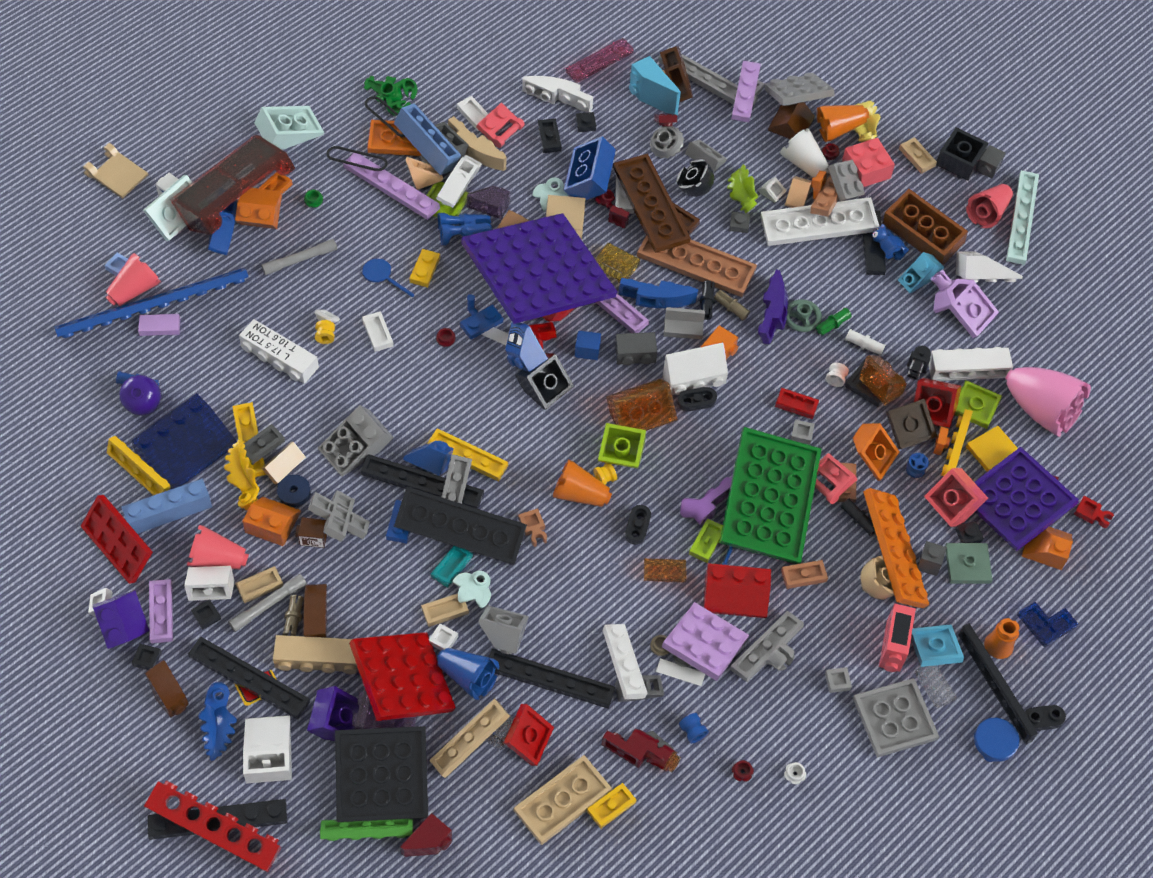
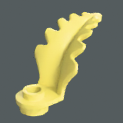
[853,100,880,143]

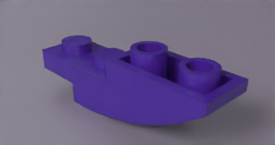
[758,269,788,344]

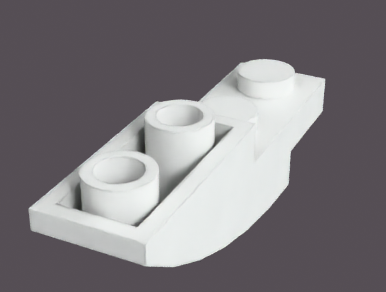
[522,76,593,113]
[436,155,482,208]

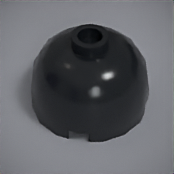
[676,159,715,197]

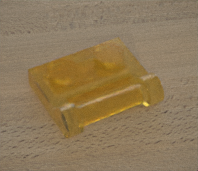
[595,243,640,283]

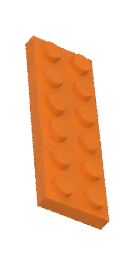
[863,488,929,608]

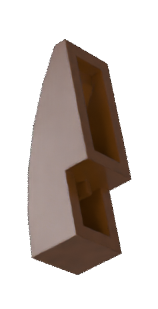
[660,46,693,103]
[304,584,327,638]

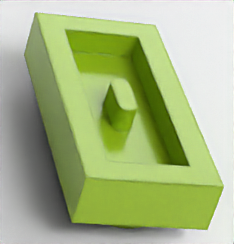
[689,518,723,563]

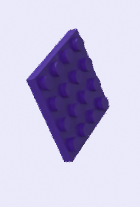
[975,447,1079,552]

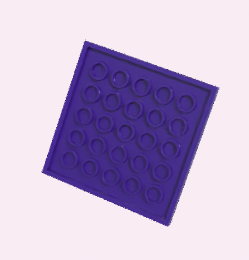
[461,213,617,324]

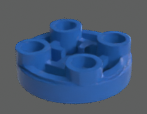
[974,718,1019,762]

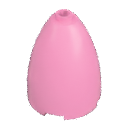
[1005,367,1091,437]

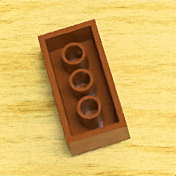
[883,189,968,265]

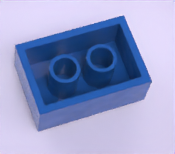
[564,136,616,200]

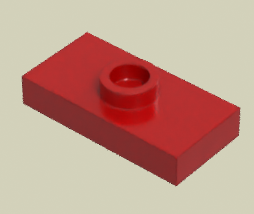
[775,388,819,419]

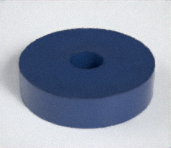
[277,475,311,507]

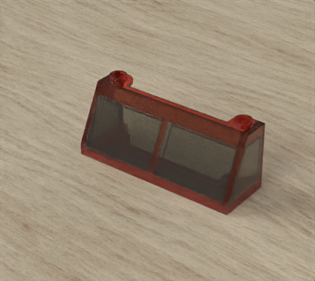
[170,135,296,235]

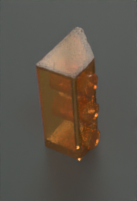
[606,379,678,431]

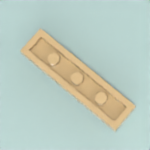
[430,698,510,778]

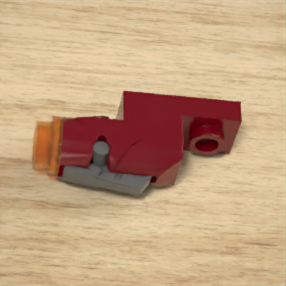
[601,729,681,773]

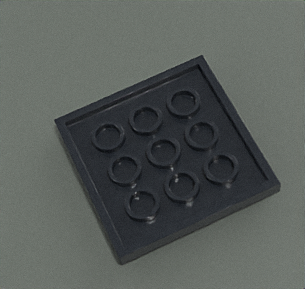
[335,726,428,822]

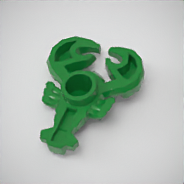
[364,76,418,116]

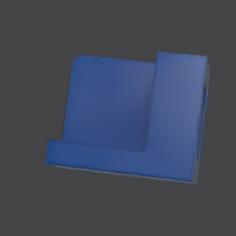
[575,330,601,361]

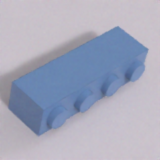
[394,103,461,175]
[122,479,212,534]

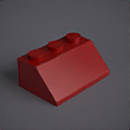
[704,563,771,618]

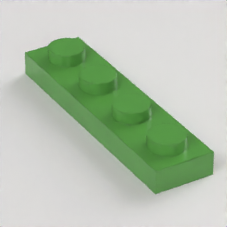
[320,819,413,841]

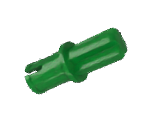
[816,307,852,336]

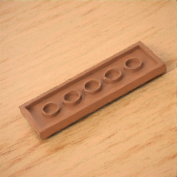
[637,236,757,297]

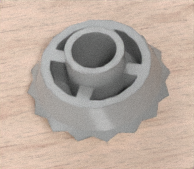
[649,126,684,159]

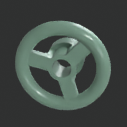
[786,299,822,332]

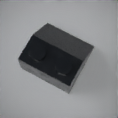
[515,353,574,409]

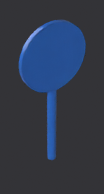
[362,259,415,297]

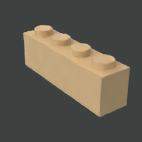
[273,635,359,674]

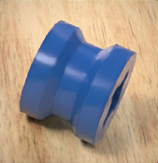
[906,453,929,478]

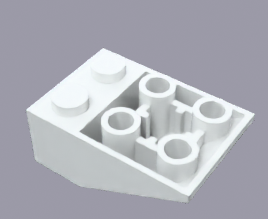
[956,251,1023,282]
[243,715,292,784]

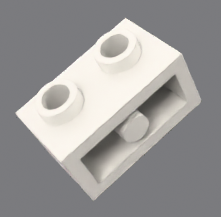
[184,566,234,601]

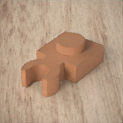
[518,508,547,547]

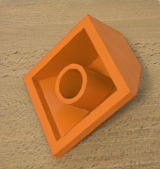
[853,423,900,481]
[1021,527,1073,570]

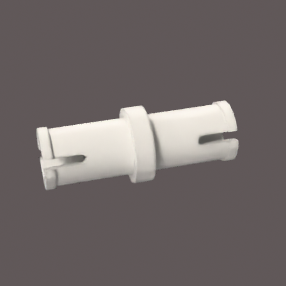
[845,329,885,356]

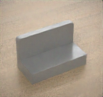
[664,307,705,340]

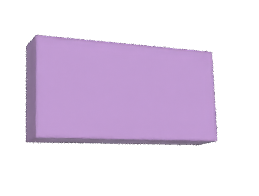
[138,314,180,336]

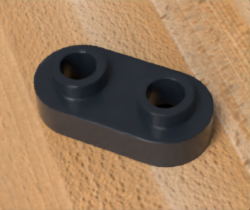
[677,387,717,411]
[625,505,651,545]
[1025,705,1066,731]

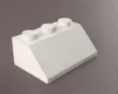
[663,343,728,396]

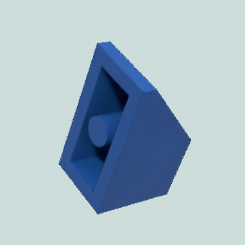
[403,440,454,476]

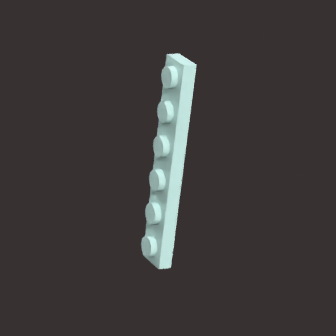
[1006,170,1039,265]

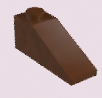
[145,660,189,718]

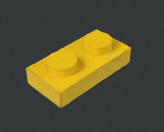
[409,249,440,288]
[587,783,637,829]

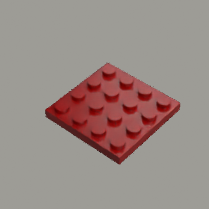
[349,632,456,721]

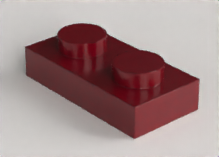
[654,114,677,126]

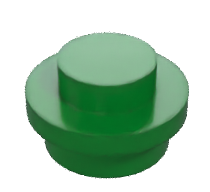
[304,189,323,208]

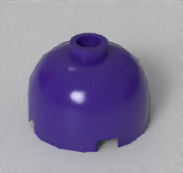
[119,375,162,416]

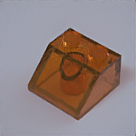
[859,355,907,406]

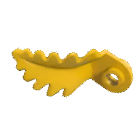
[224,439,260,510]

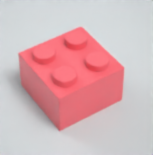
[842,138,895,187]
[924,468,988,527]

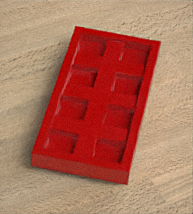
[80,495,153,584]

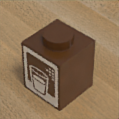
[295,517,327,548]

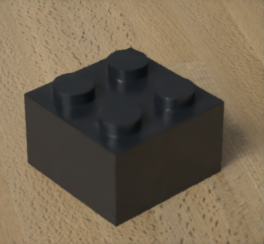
[936,127,989,181]

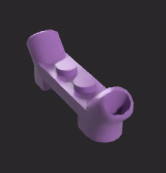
[680,476,733,526]

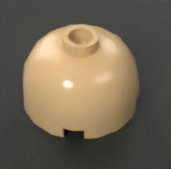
[860,556,894,600]

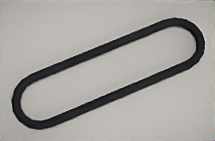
[365,96,405,137]
[326,146,388,171]

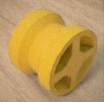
[315,320,335,344]
[593,463,617,485]

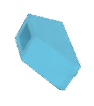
[898,252,945,293]

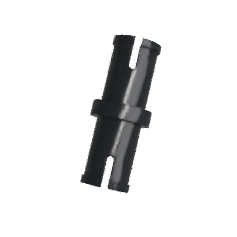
[700,280,715,320]
[840,498,875,536]

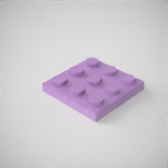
[662,602,749,681]

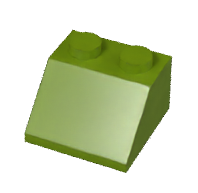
[598,423,646,469]

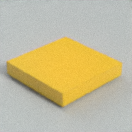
[966,426,1018,472]

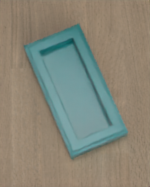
[431,546,473,588]

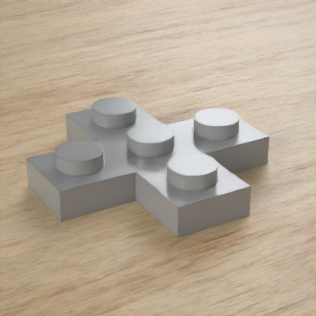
[308,490,370,542]

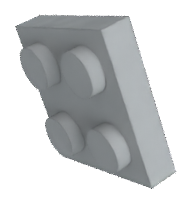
[828,160,865,202]

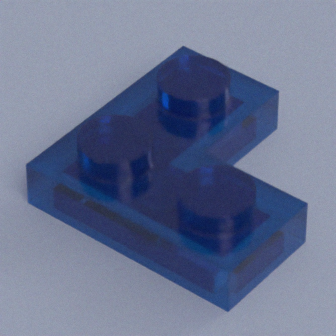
[1017,602,1079,648]

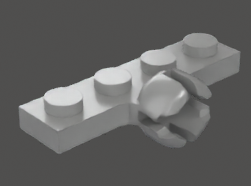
[730,611,804,682]

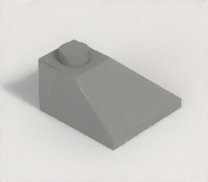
[478,605,529,654]

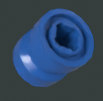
[679,713,709,744]

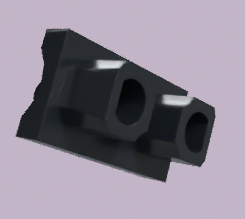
[907,346,931,380]

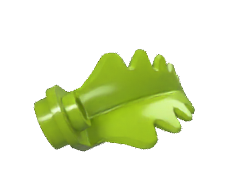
[727,164,759,213]

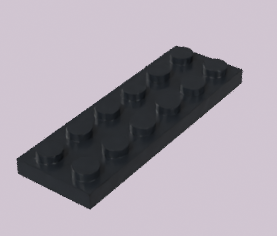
[394,487,527,565]

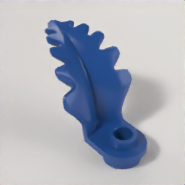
[198,682,237,761]

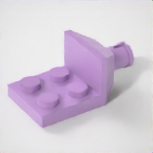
[931,270,999,338]

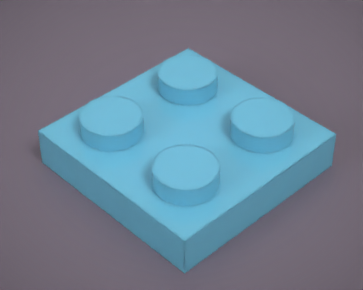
[911,625,964,667]

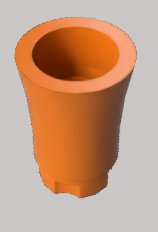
[984,618,1020,659]

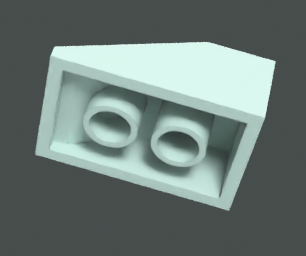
[254,106,324,150]

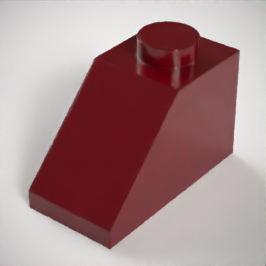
[401,813,453,857]

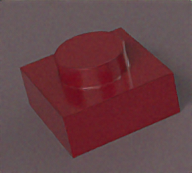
[608,205,629,229]

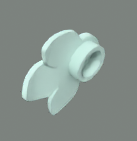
[532,177,569,211]
[453,571,491,609]

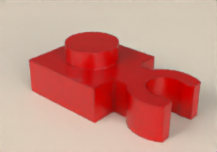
[1074,496,1114,528]

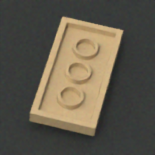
[513,755,612,845]

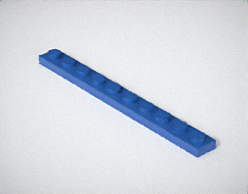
[54,268,249,338]

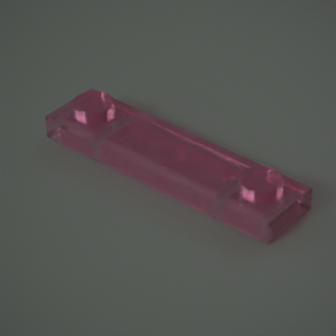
[566,38,634,83]

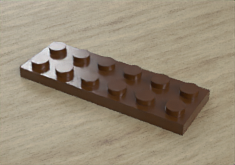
[613,153,691,253]

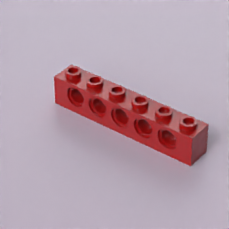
[144,780,282,872]

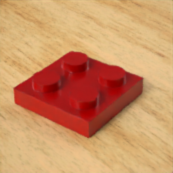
[503,704,554,766]

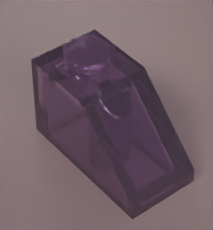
[467,186,510,219]

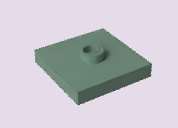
[945,543,993,584]

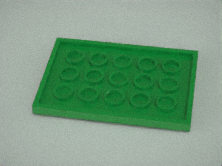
[719,427,822,564]

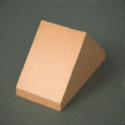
[405,157,443,190]
[785,176,811,208]

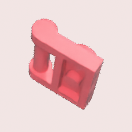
[476,102,525,148]
[815,453,857,504]

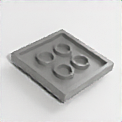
[764,73,835,106]
[853,678,939,758]

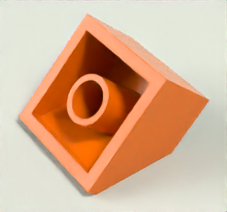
[235,187,282,229]
[242,497,301,546]

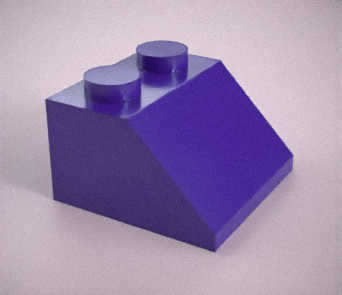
[93,590,150,649]
[307,686,367,741]

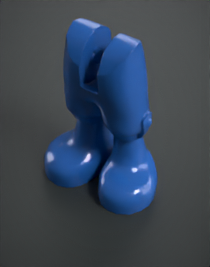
[437,213,493,246]

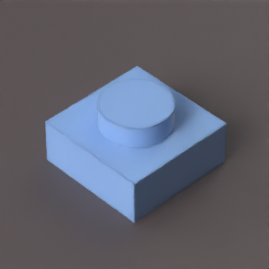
[105,252,128,276]

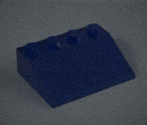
[131,393,237,490]

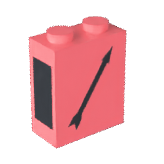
[879,604,916,672]

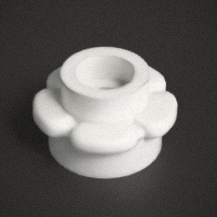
[784,762,806,784]

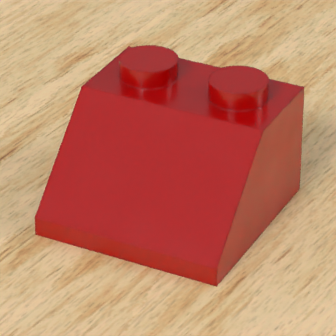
[914,378,961,428]

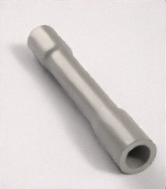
[261,239,337,275]
[228,574,307,632]

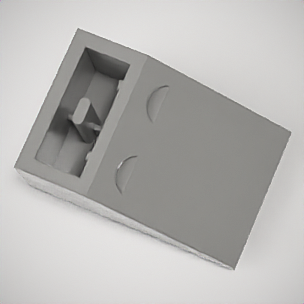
[318,405,394,477]

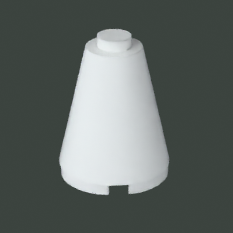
[780,128,830,177]

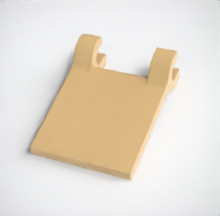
[83,143,148,199]
[546,195,586,240]

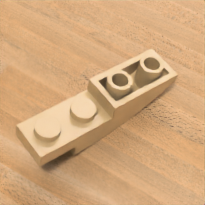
[448,116,507,171]

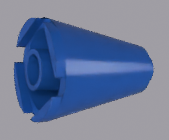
[437,648,499,700]

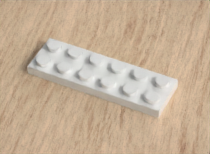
[760,197,880,246]

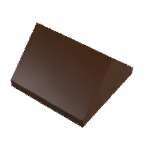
[768,102,815,139]

